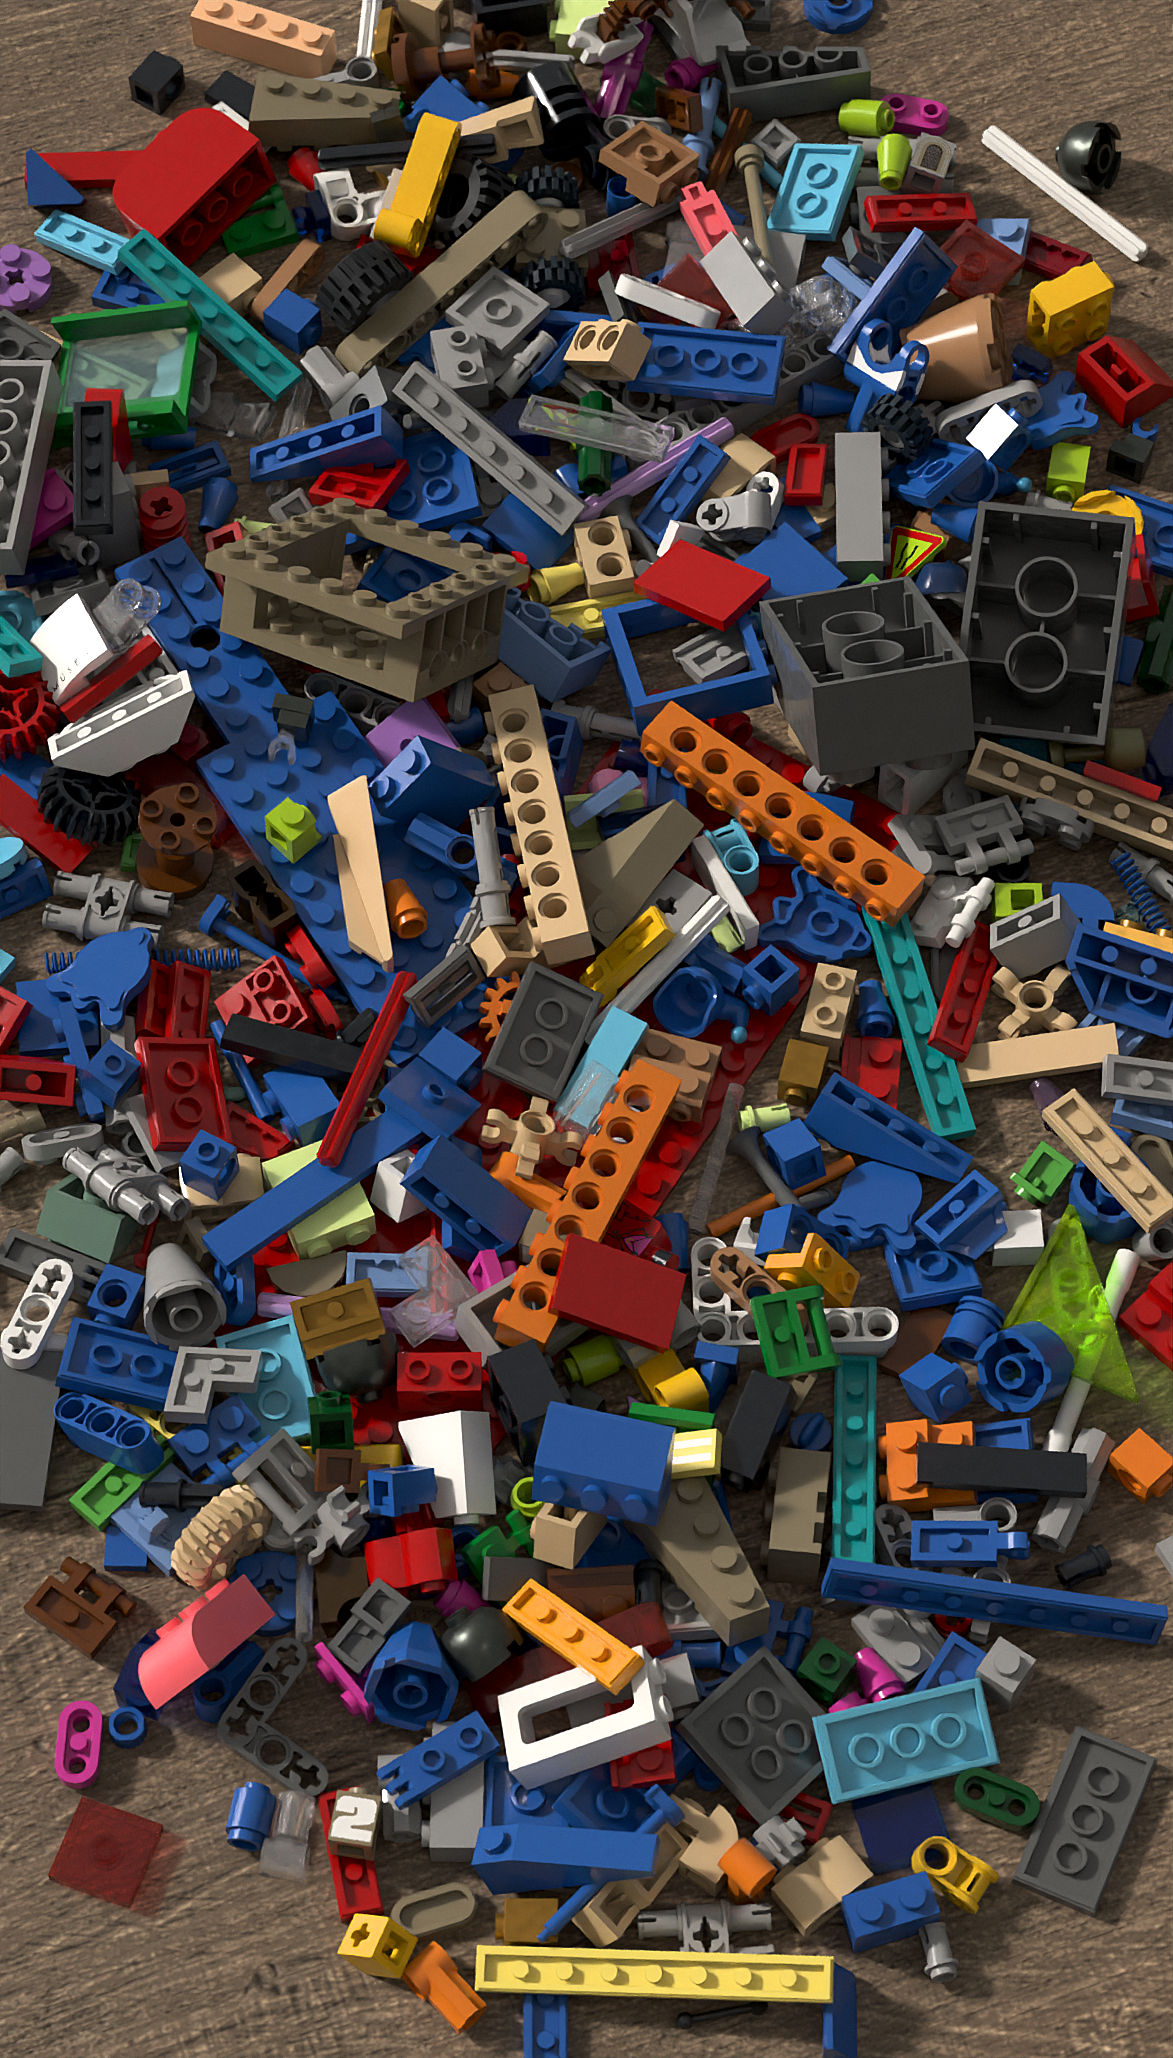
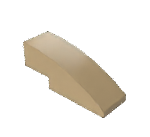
[470,916,598,977]
[571,1822,689,1949]

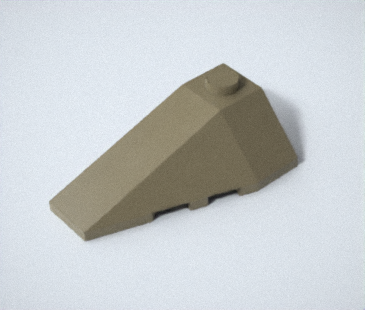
[574,799,704,948]

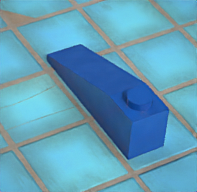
[249,405,403,483]
[803,1072,974,1184]
[472,1823,661,1895]

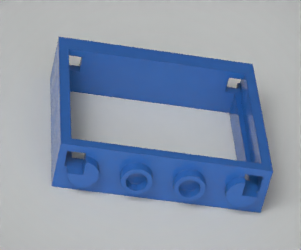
[601,599,778,736]

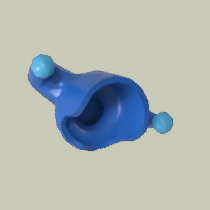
[910,459,1033,508]
[653,966,750,1044]

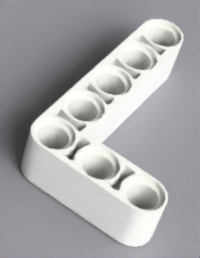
[691,1237,899,1362]

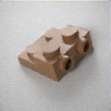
[599,121,700,207]
[628,1029,722,1123]

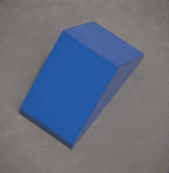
[26,148,87,208]

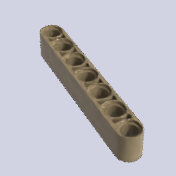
[335,190,549,379]

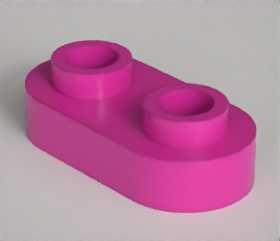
[880,93,949,136]
[55,1701,104,1789]

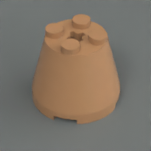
[900,293,1013,405]

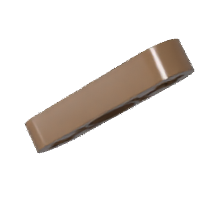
[250,239,325,324]
[710,1247,808,1335]

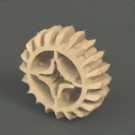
[171,1484,273,1592]

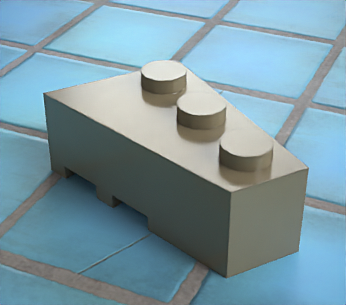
[759,1447,831,1586]

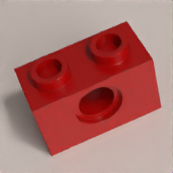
[397,1352,483,1412]

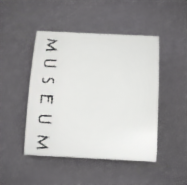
[29,594,114,706]

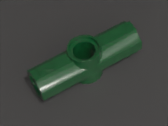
[576,391,615,497]
[1136,584,1173,695]

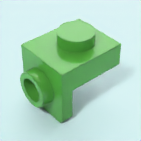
[1009,1140,1077,1205]

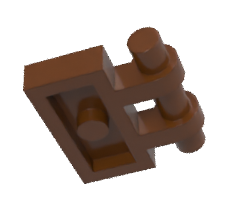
[23,1556,137,1660]

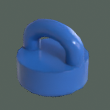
[790,1412,831,1452]

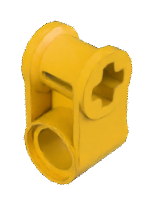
[911,1836,999,1914]

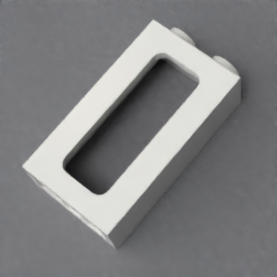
[498,1645,673,1790]

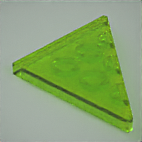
[1001,1204,1140,1404]

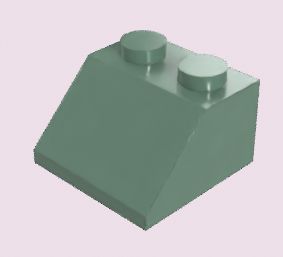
[36,1174,140,1264]

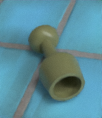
[1046,727,1145,772]

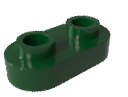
[954,1767,1040,1831]

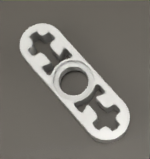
[614,274,721,329]
[1,1259,74,1370]

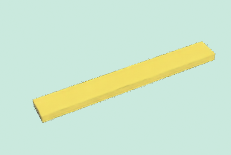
[475,1945,834,2004]

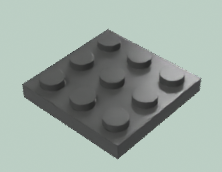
[674,1645,826,1826]

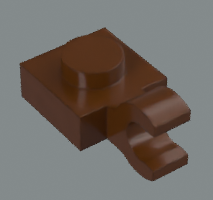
[314,1449,390,1493]

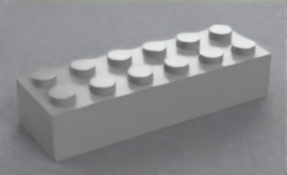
[0,360,63,575]

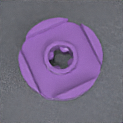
[0,244,53,315]

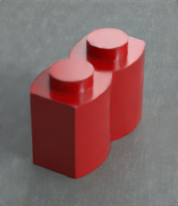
[364,1527,458,1600]

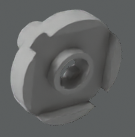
[1017,797,1095,850]

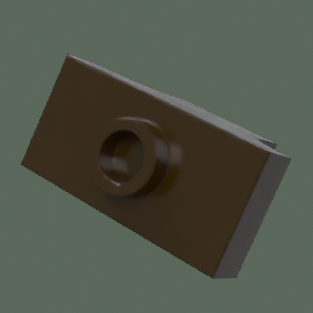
[309,1545,369,1638]

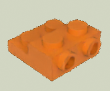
[878,1419,978,1513]

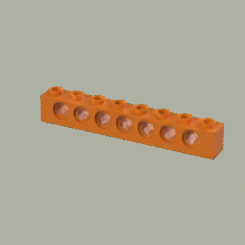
[640,700,925,927]
[492,1059,682,1353]

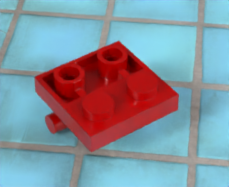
[214,955,318,1067]

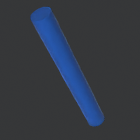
[210,1019,275,1123]

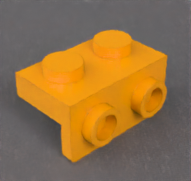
[763,1233,860,1308]

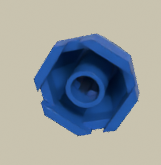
[363,1621,458,1731]

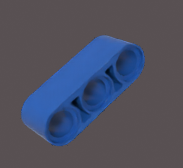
[53,1391,164,1474]

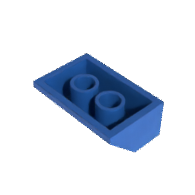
[532,1401,675,1526]

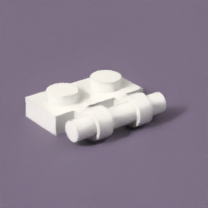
[910,874,995,948]

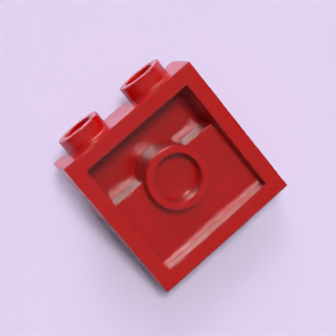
[1118,1261,1173,1371]

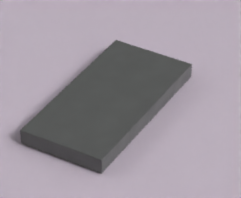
[0,1348,64,1512]
[1012,1725,1157,1918]

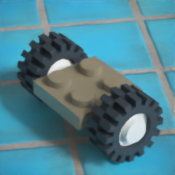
[513,165,589,312]

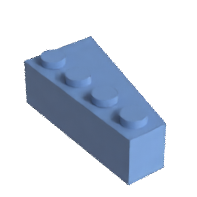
[498,587,613,703]

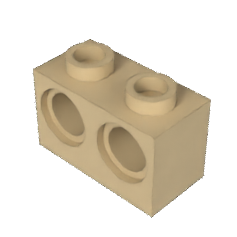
[563,319,653,381]
[573,515,639,599]
[800,962,857,1062]

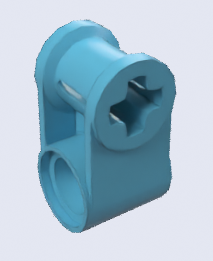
[700,818,759,896]

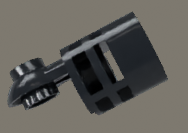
[512,61,617,191]

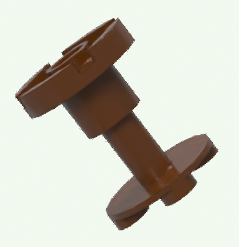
[391,21,501,105]
[135,783,218,900]

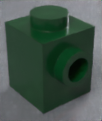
[307,1391,354,1455]

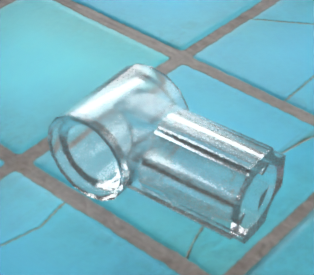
[259,1790,316,1883]

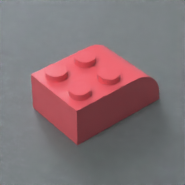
[138,1574,276,1710]

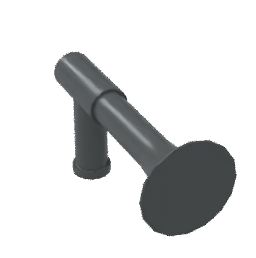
[600,494,660,576]
[725,1126,834,1214]

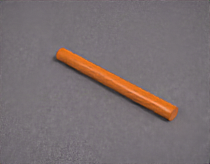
[705,1155,856,1238]

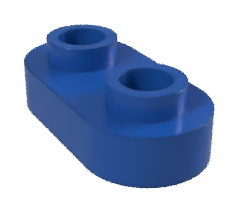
[214,1256,257,1327]

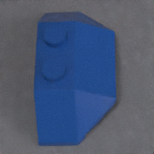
[1065,923,1173,1039]

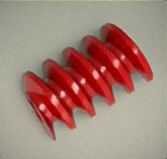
[138,486,191,566]

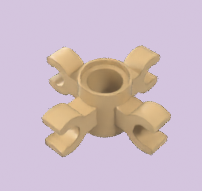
[991,964,1078,1040]
[481,1096,583,1180]

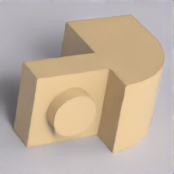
[670,1794,738,1897]

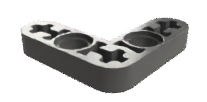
[217,1637,328,1800]

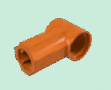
[488,1152,567,1213]
[718,1837,777,1905]
[401,1941,487,2034]

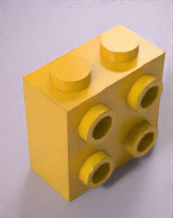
[1025,261,1115,361]

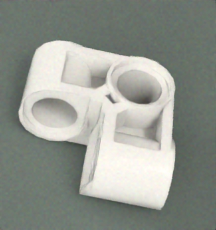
[313,168,386,241]

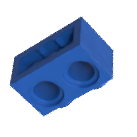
[754,1204,850,1262]

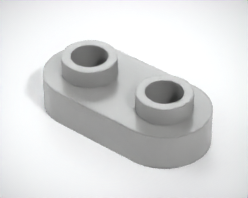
[21,1123,105,1165]

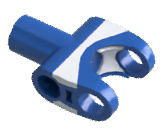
[844,318,930,432]

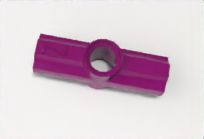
[594,20,654,125]

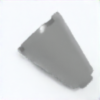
[143,1243,226,1352]

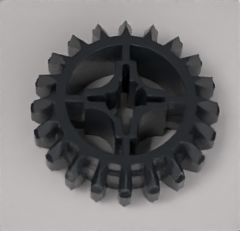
[36,764,142,848]

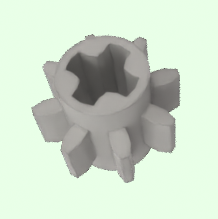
[492,1453,525,1505]
[753,1815,807,1871]

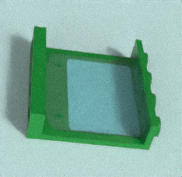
[50,300,202,449]

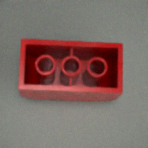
[113,108,277,268]

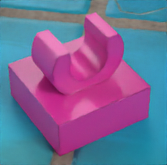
[467,1249,518,1296]

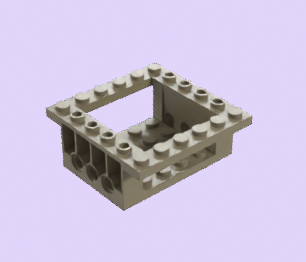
[205,498,530,703]

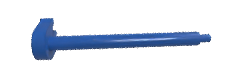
[198,894,350,1005]
[537,1784,685,1943]

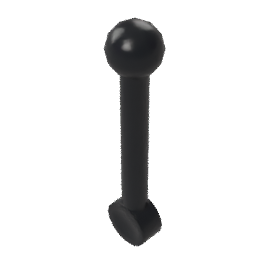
[676,2001,768,2030]

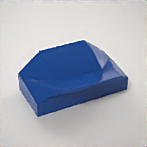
[914,1169,1008,1260]

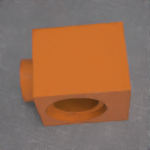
[1107,1427,1173,1505]

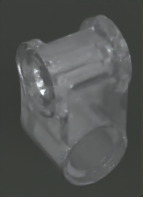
[91,578,161,654]

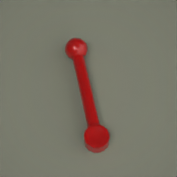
[133,1210,161,1270]

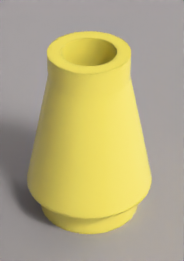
[527,563,585,606]

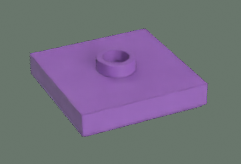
[363,697,462,768]

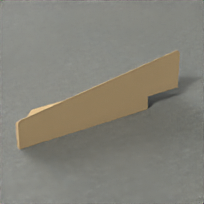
[366,96,544,176]
[327,775,394,973]

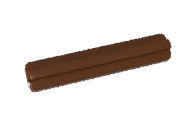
[703,107,753,199]

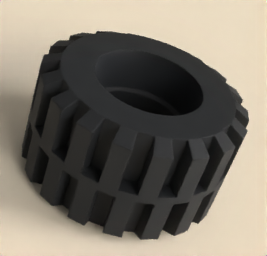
[428,154,517,247]
[315,240,414,337]

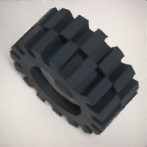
[861,393,934,465]

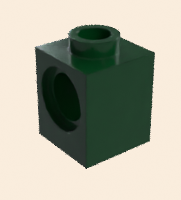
[796,1636,857,1709]

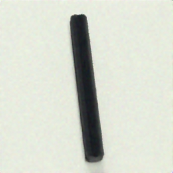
[318,133,497,170]

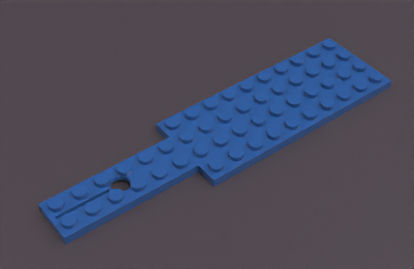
[115,536,524,1068]

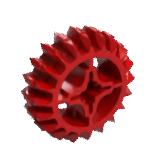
[0,670,61,762]

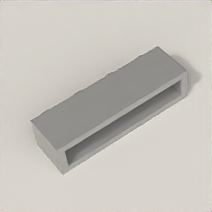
[835,432,891,581]

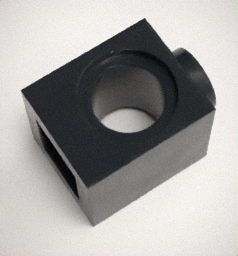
[129,50,186,116]

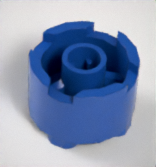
[1068,1152,1152,1245]
[974,1321,1075,1413]

